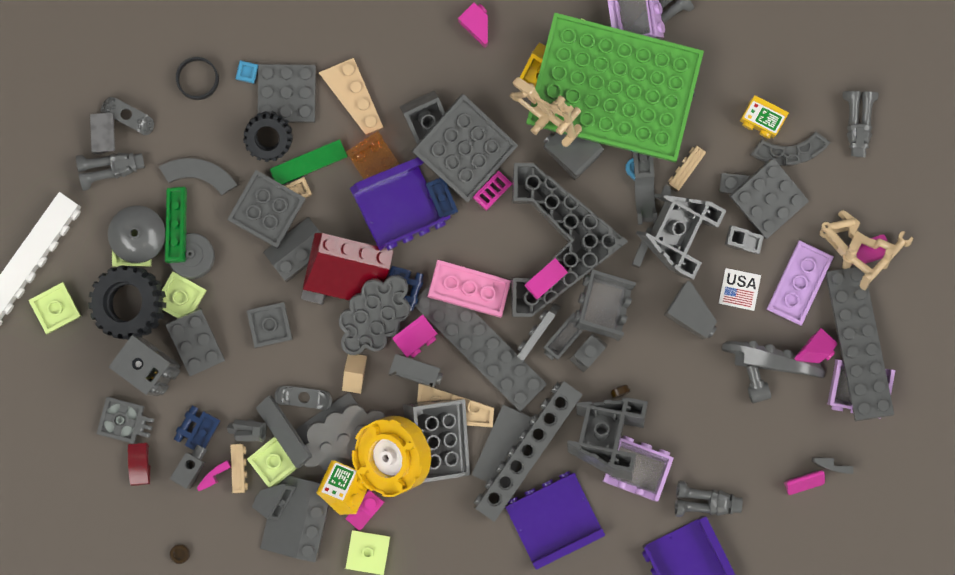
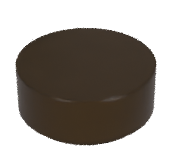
[610,385,631,399]
[170,544,190,564]

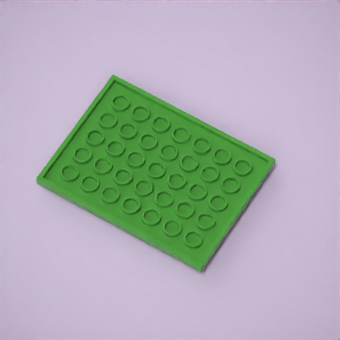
[526,13,704,163]

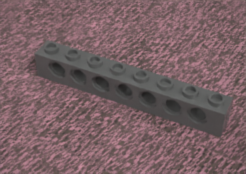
[474,381,583,522]

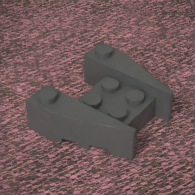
[636,194,727,280]
[567,398,648,481]

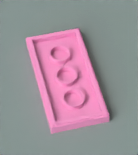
[427,260,511,318]

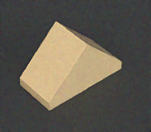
[342,354,367,394]

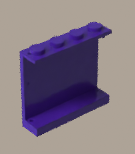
[350,157,451,251]
[505,471,606,570]
[642,516,735,575]

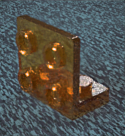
[346,131,399,179]

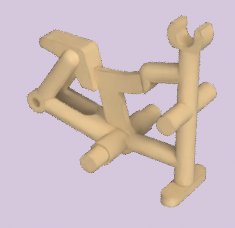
[510,77,582,147]
[820,210,913,290]

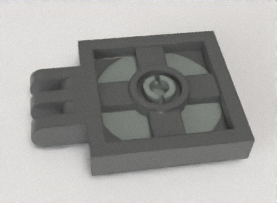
[96,397,155,444]

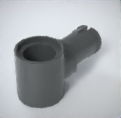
[746,365,771,404]

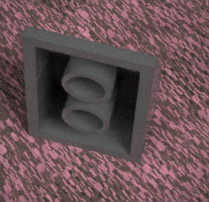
[400,91,445,144]

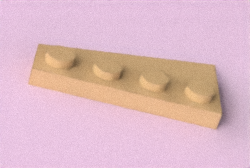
[319,58,383,136]
[417,383,494,427]

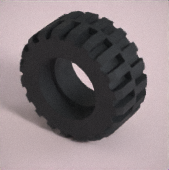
[88,265,166,340]

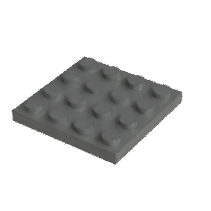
[411,94,518,202]

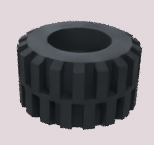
[243,111,293,162]

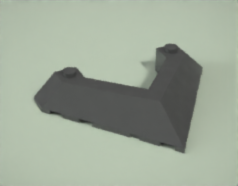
[511,163,628,317]

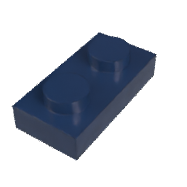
[426,178,458,218]

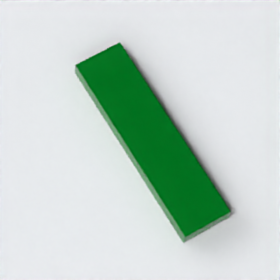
[270,139,348,185]
[165,187,187,263]

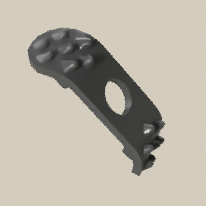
[101,97,154,136]
[275,385,332,411]

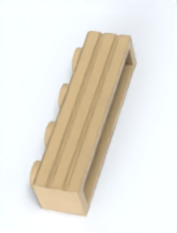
[668,146,706,192]
[231,444,248,493]

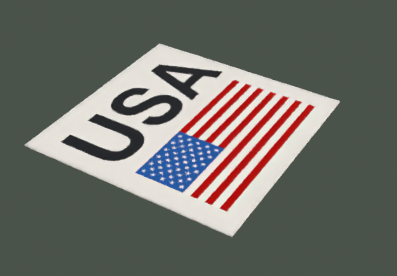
[719,268,761,311]

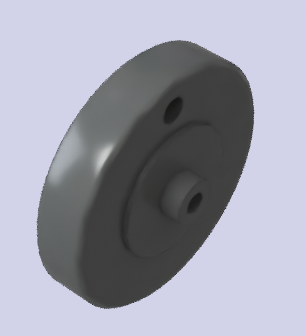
[169,233,215,279]

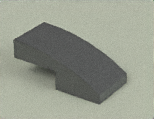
[812,458,853,474]

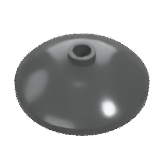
[108,206,166,263]

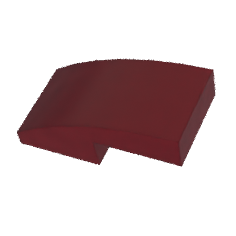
[128,443,151,486]

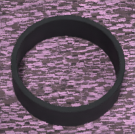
[176,57,219,100]

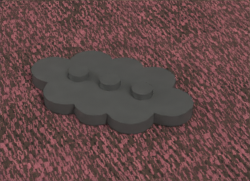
[339,275,411,355]
[304,404,386,471]

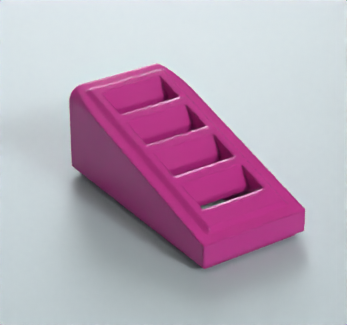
[473,171,512,211]

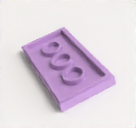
[766,240,834,326]

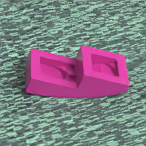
[524,258,568,299]
[197,460,231,491]

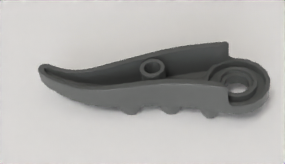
[722,341,825,378]

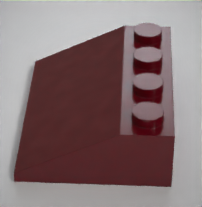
[302,233,393,301]

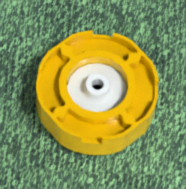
[352,416,431,497]

